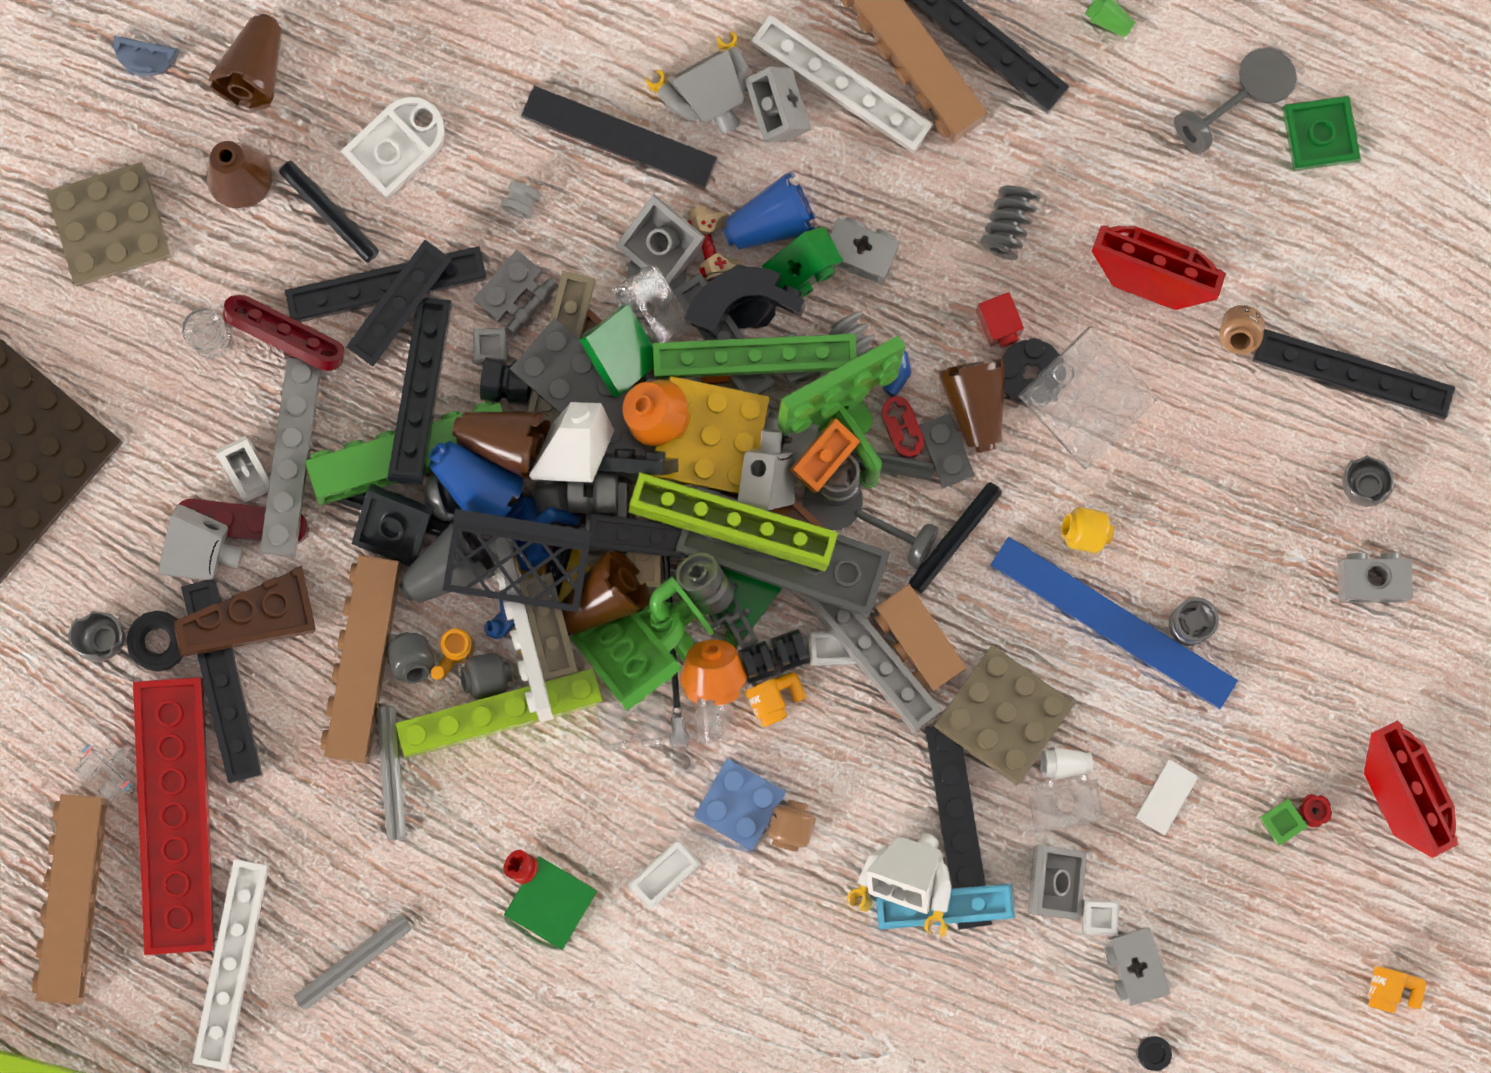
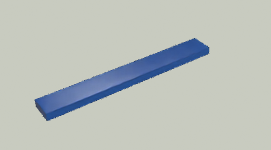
[990,537,1238,710]

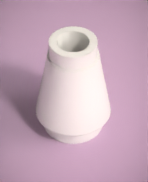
[1041,747,1093,781]

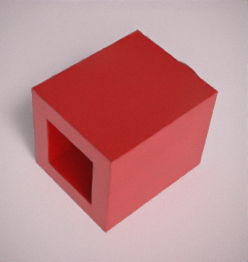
[976,292,1024,348]

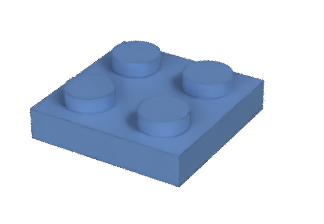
[693,758,786,851]

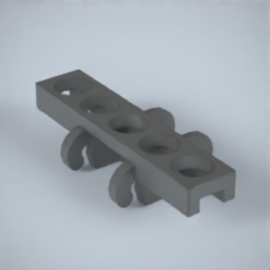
[709,583,759,649]

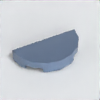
[113,35,180,77]

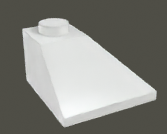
[529,402,614,482]

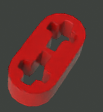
[881,396,924,459]

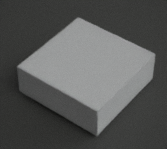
[473,328,508,364]

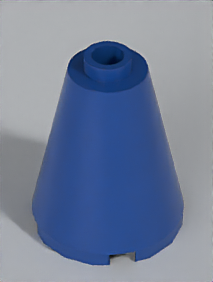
[722,171,818,250]
[429,441,524,517]

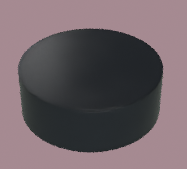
[1136,1036,1172,1071]

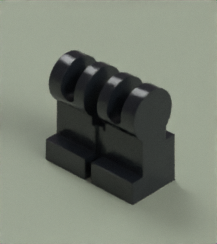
[737,629,810,685]

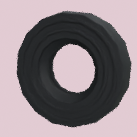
[126,611,183,672]

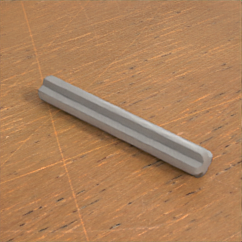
[377,706,406,840]
[294,915,412,1010]

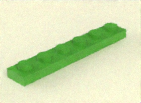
[653,334,857,379]

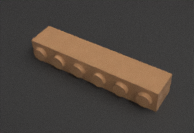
[840,0,988,143]
[320,555,402,765]
[32,794,108,1005]

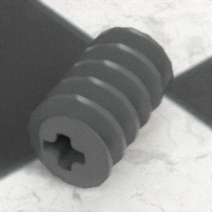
[980,185,1041,260]

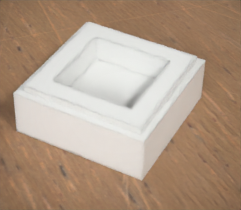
[1082,900,1119,936]

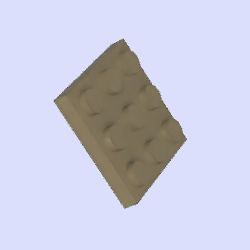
[46,162,172,287]
[934,645,1075,786]

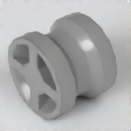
[500,181,541,219]

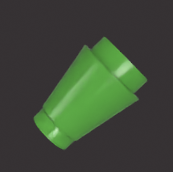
[1085,0,1135,38]

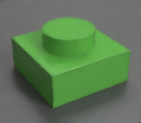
[1258,798,1308,846]

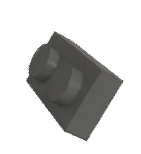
[919,413,974,489]

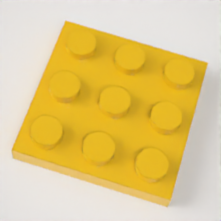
[650,376,770,495]

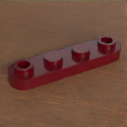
[223,295,345,371]
[176,499,309,544]

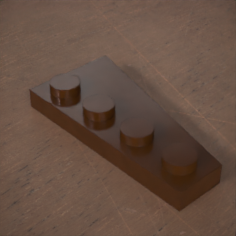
[174,565,316,657]

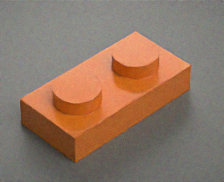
[789,419,860,492]

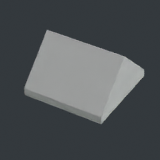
[615,194,705,289]
[1027,845,1087,920]

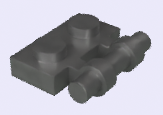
[473,249,559,336]

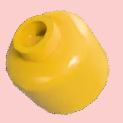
[1061,507,1114,553]

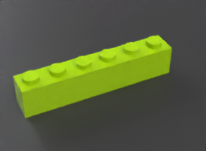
[628,473,838,571]
[395,668,604,759]

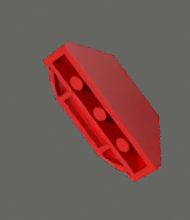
[1091,225,1226,310]
[1364,720,1458,858]

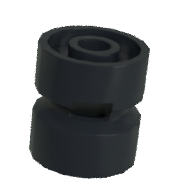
[480,357,531,406]

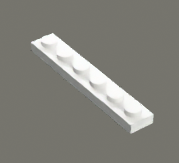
[751,15,933,154]
[489,537,554,722]
[192,859,269,1070]

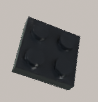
[351,483,434,567]

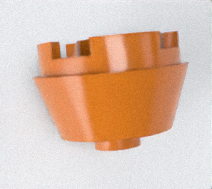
[622,380,690,446]
[679,640,748,706]

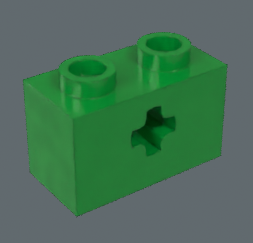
[762,227,844,298]

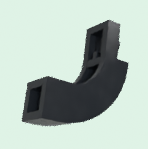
[684,267,806,338]

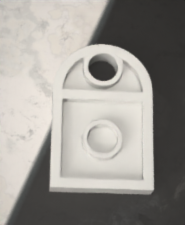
[340,97,445,200]

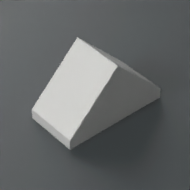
[215,436,270,503]

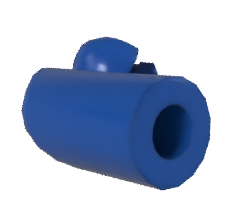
[882,351,912,397]
[484,592,515,639]

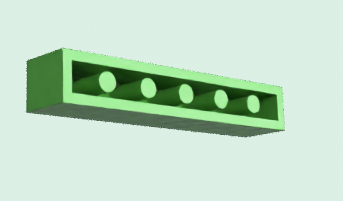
[305,401,503,506]

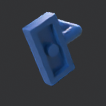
[504,496,580,572]

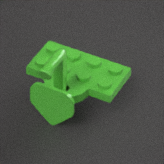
[777,336,906,488]
[570,577,739,711]

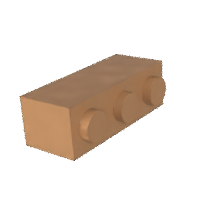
[873,584,967,693]

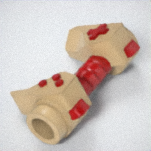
[687,206,743,282]

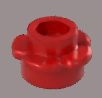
[1298,794,1332,828]

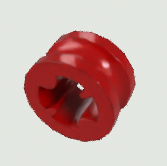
[503,849,538,884]

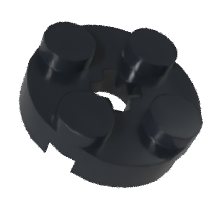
[1001,338,1066,406]

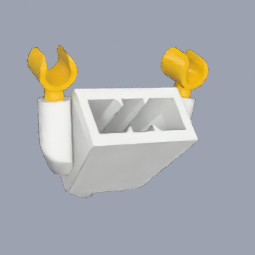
[847,833,951,937]

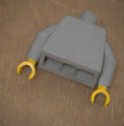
[645,32,749,134]

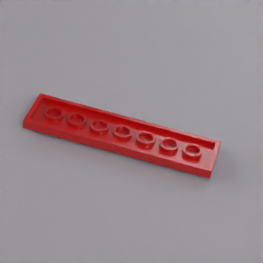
[133,677,215,955]

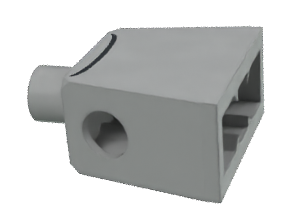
[738,429,795,510]
[158,504,243,580]

